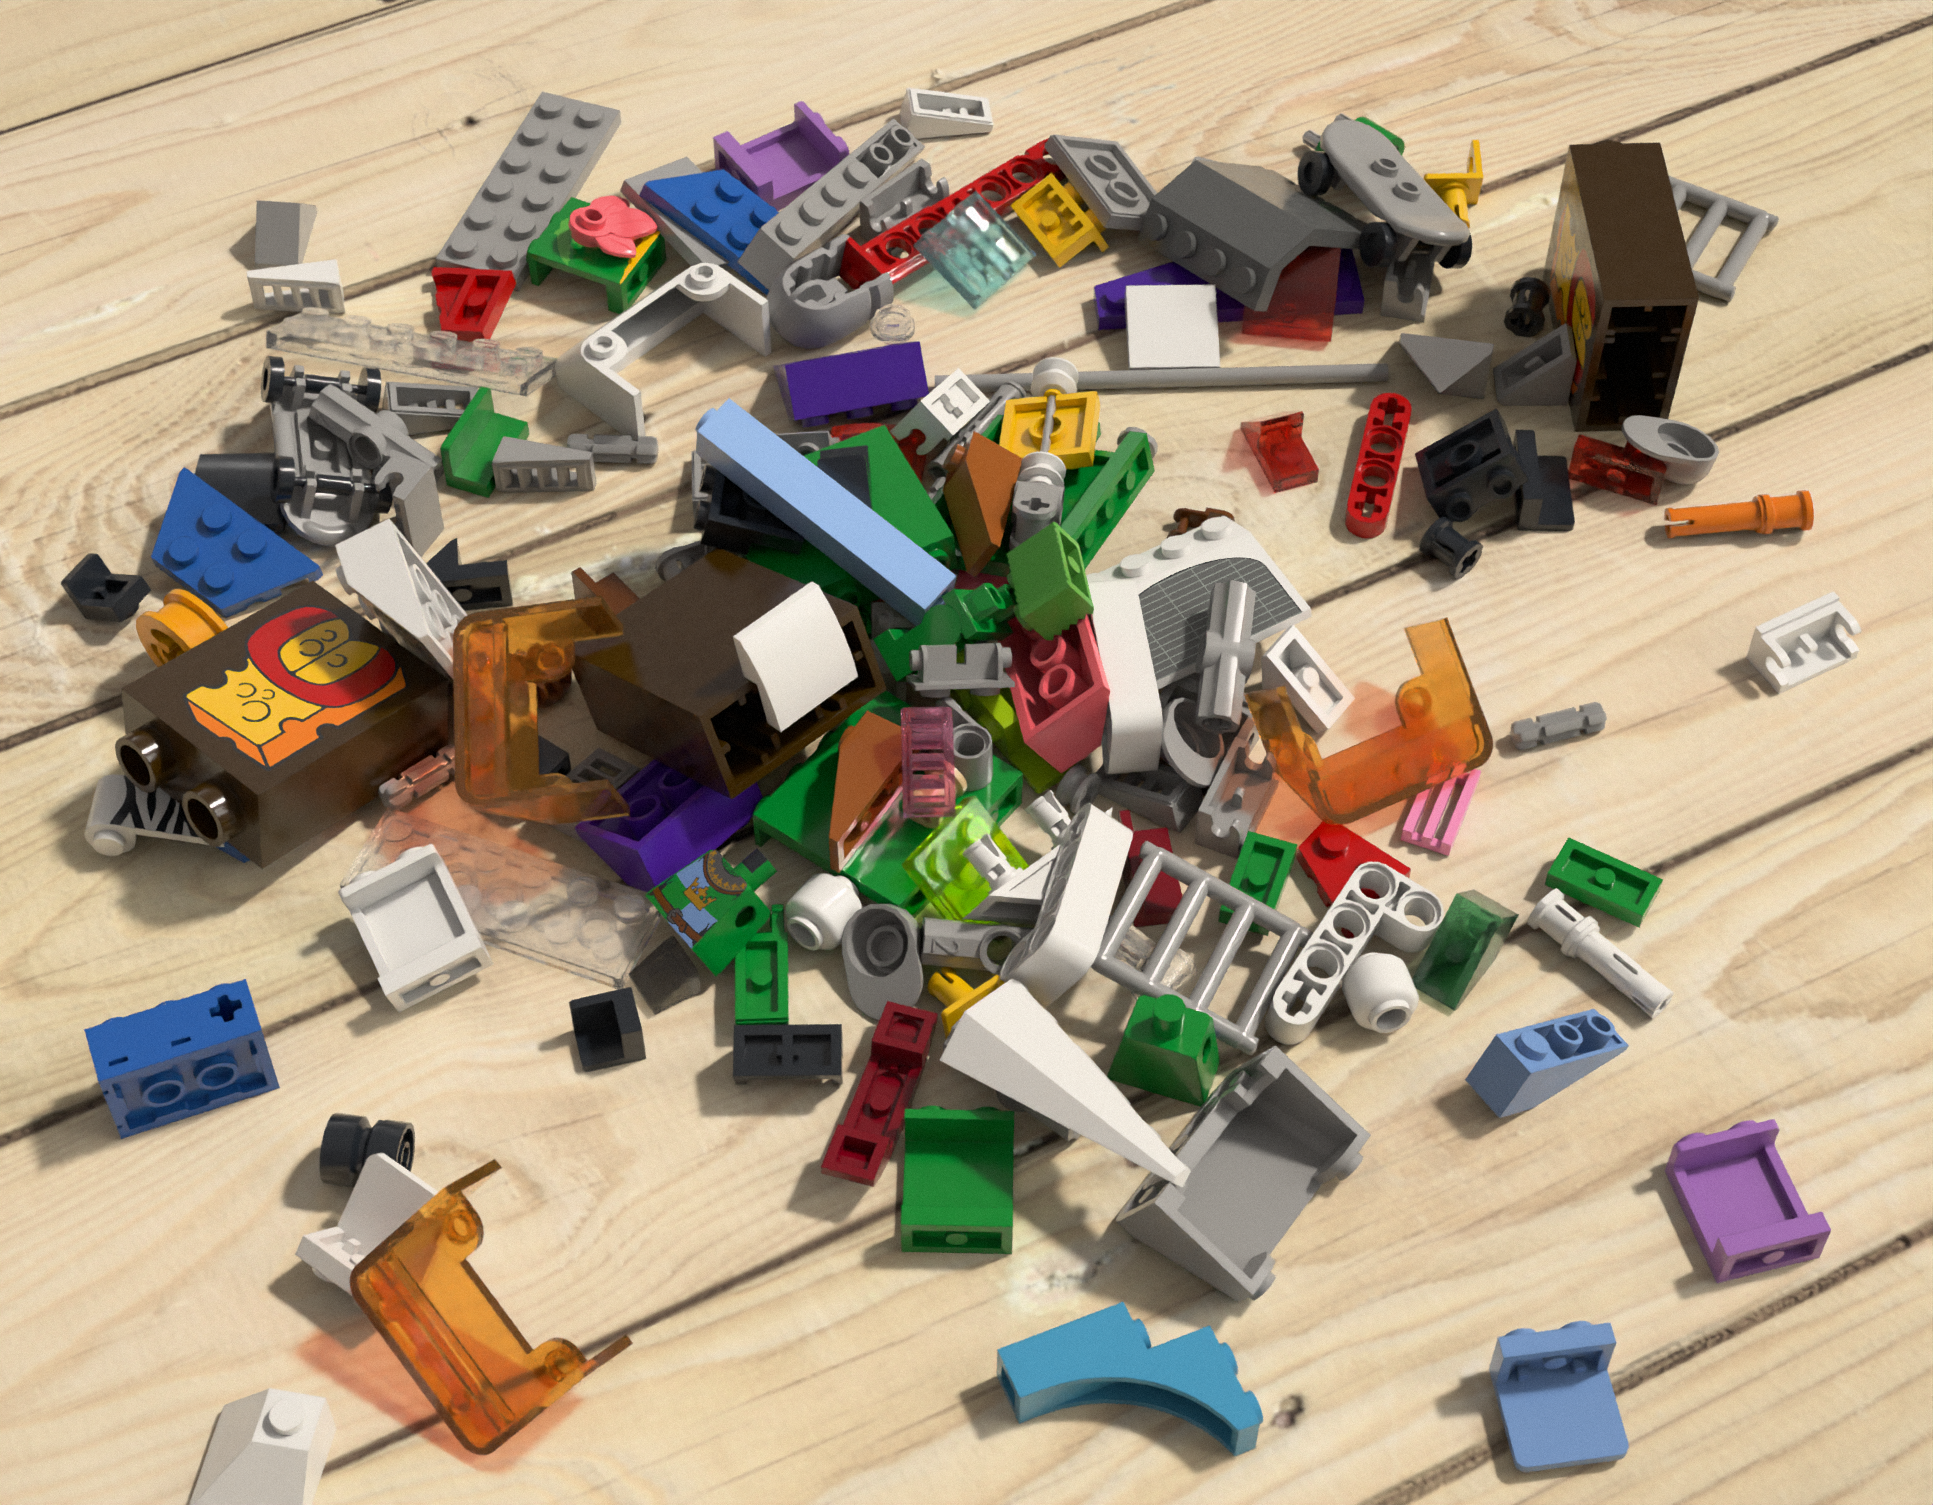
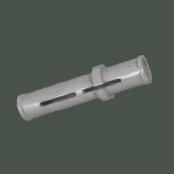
[927,380,1026,481]

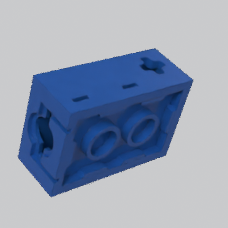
[84,979,280,1139]

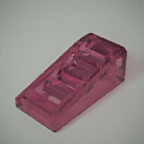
[900,707,956,818]

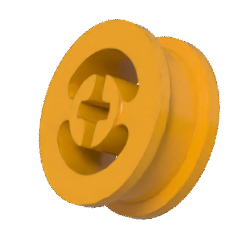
[136,589,228,667]

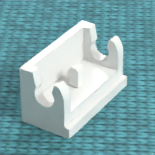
[890,368,990,455]
[1746,591,1861,694]

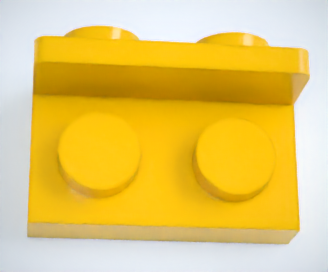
[1010,173,1109,268]

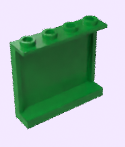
[932,414,1155,577]
[741,425,958,607]
[752,690,1023,919]

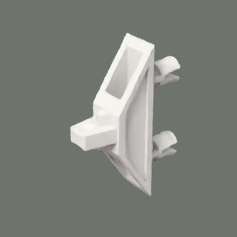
[962,790,1113,926]

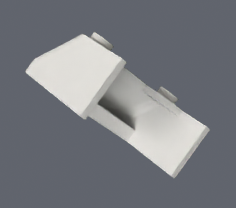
[555,263,772,440]

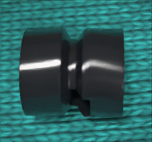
[319,1113,415,1187]

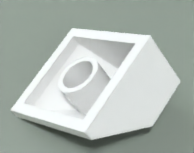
[189,1388,336,1505]

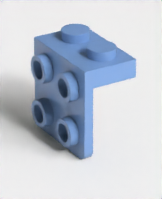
[1489,1321,1629,1472]

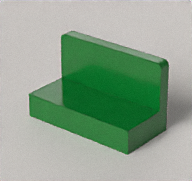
[440,386,530,498]

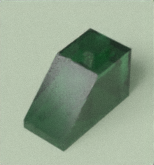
[1412,889,1519,1011]

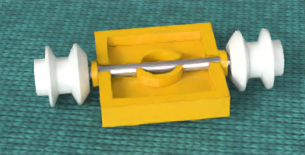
[999,357,1100,486]

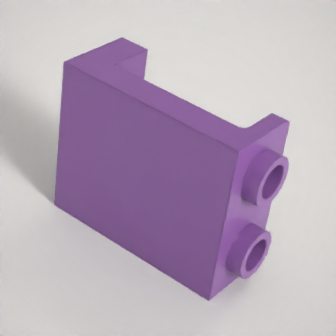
[713,101,850,211]
[1665,1119,1831,1283]

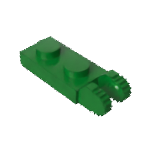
[735,904,789,1025]

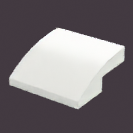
[733,582,858,732]

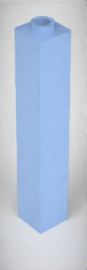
[695,398,956,626]

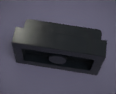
[1513,430,1575,531]

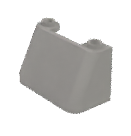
[1116,1045,1371,1301]

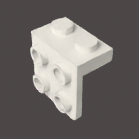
[295,1153,457,1315]

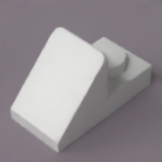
[1261,625,1355,734]

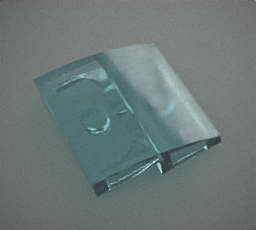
[913,191,1037,310]

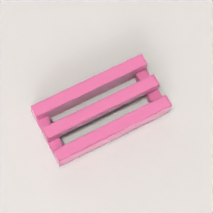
[1401,755,1481,856]

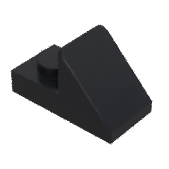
[817,445,873,510]
[426,538,513,611]

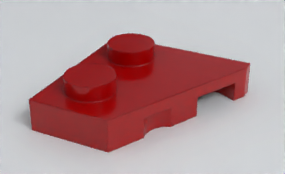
[431,267,516,345]
[1296,816,1411,939]

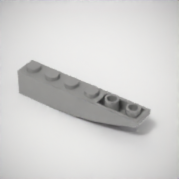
[737,118,925,290]

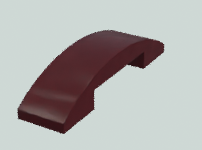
[821,1001,938,1187]

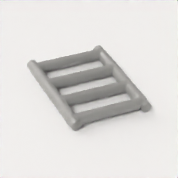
[1669,176,1779,302]
[1091,841,1313,1055]

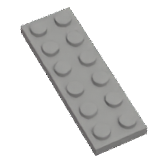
[436,92,621,292]

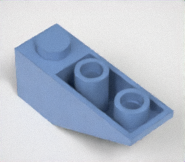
[1465,1009,1629,1118]

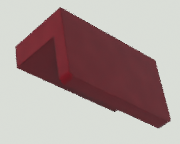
[1118,810,1182,928]

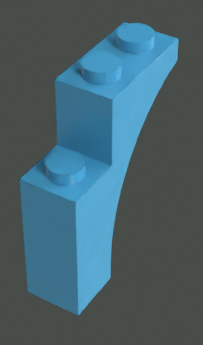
[997,1302,1263,1456]

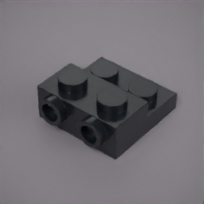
[1415,408,1529,523]
[693,464,804,555]

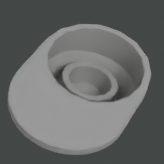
[1622,415,1719,484]
[1160,697,1224,788]
[842,904,923,1020]

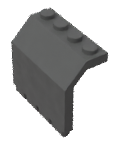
[1138,160,1367,312]

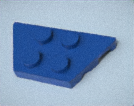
[639,169,779,295]
[151,467,323,618]

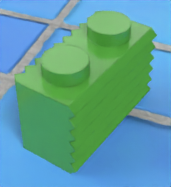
[1006,522,1094,640]

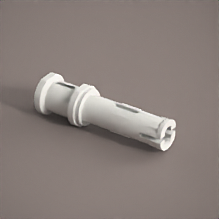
[1527,888,1674,1019]

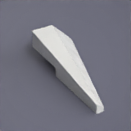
[940,978,1191,1188]

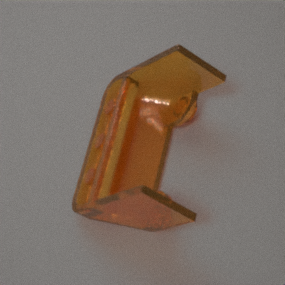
[453,596,630,825]
[1244,617,1493,825]
[350,1159,633,1455]

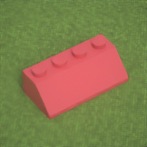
[998,614,1110,773]

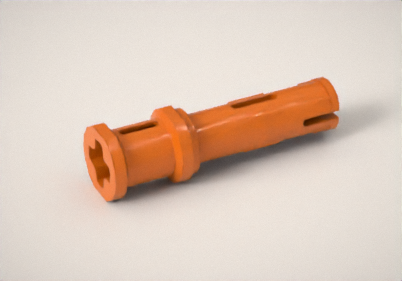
[1664,490,1814,539]

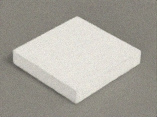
[1125,285,1220,370]

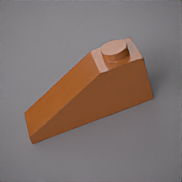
[943,431,1022,577]
[829,711,920,873]

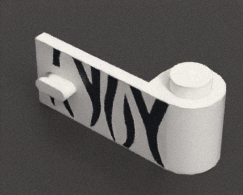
[84,774,224,856]

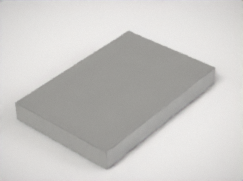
[1044,135,1157,231]
[620,157,732,271]

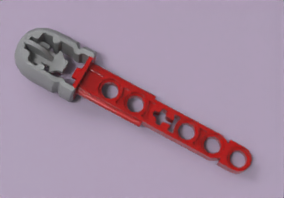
[767,138,1066,349]

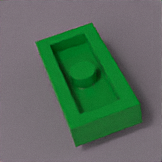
[1218,831,1297,936]
[1544,837,1663,928]

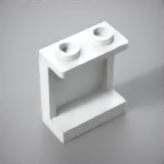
[338,844,494,1013]

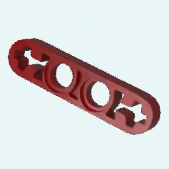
[1345,393,1412,539]

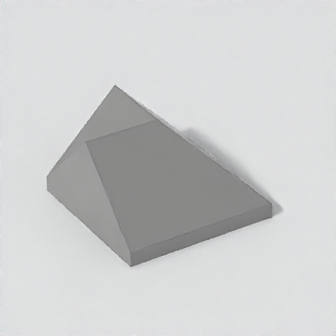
[1399,333,1494,399]

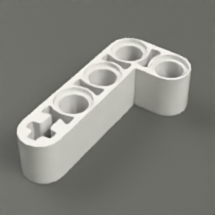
[1088,578,1163,774]
[1000,803,1133,1007]
[1265,862,1444,1045]

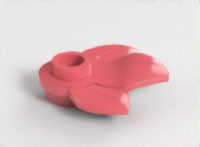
[568,195,657,258]

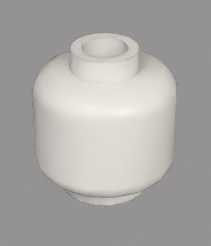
[785,873,862,950]
[1342,953,1419,1033]

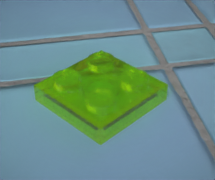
[901,796,1029,923]

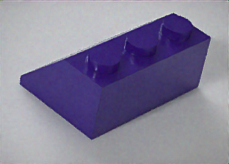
[774,341,929,428]
[574,759,763,893]

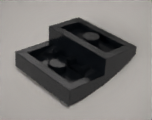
[195,453,287,532]

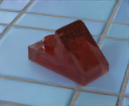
[1240,411,1319,493]
[1568,434,1667,506]

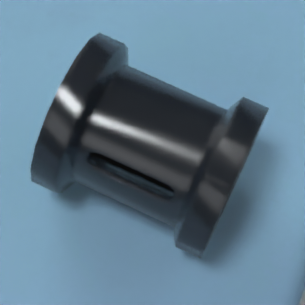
[1504,277,1551,337]
[1419,517,1483,579]

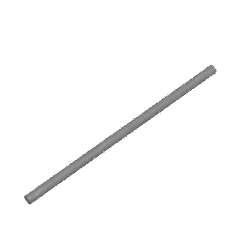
[935,363,1388,392]

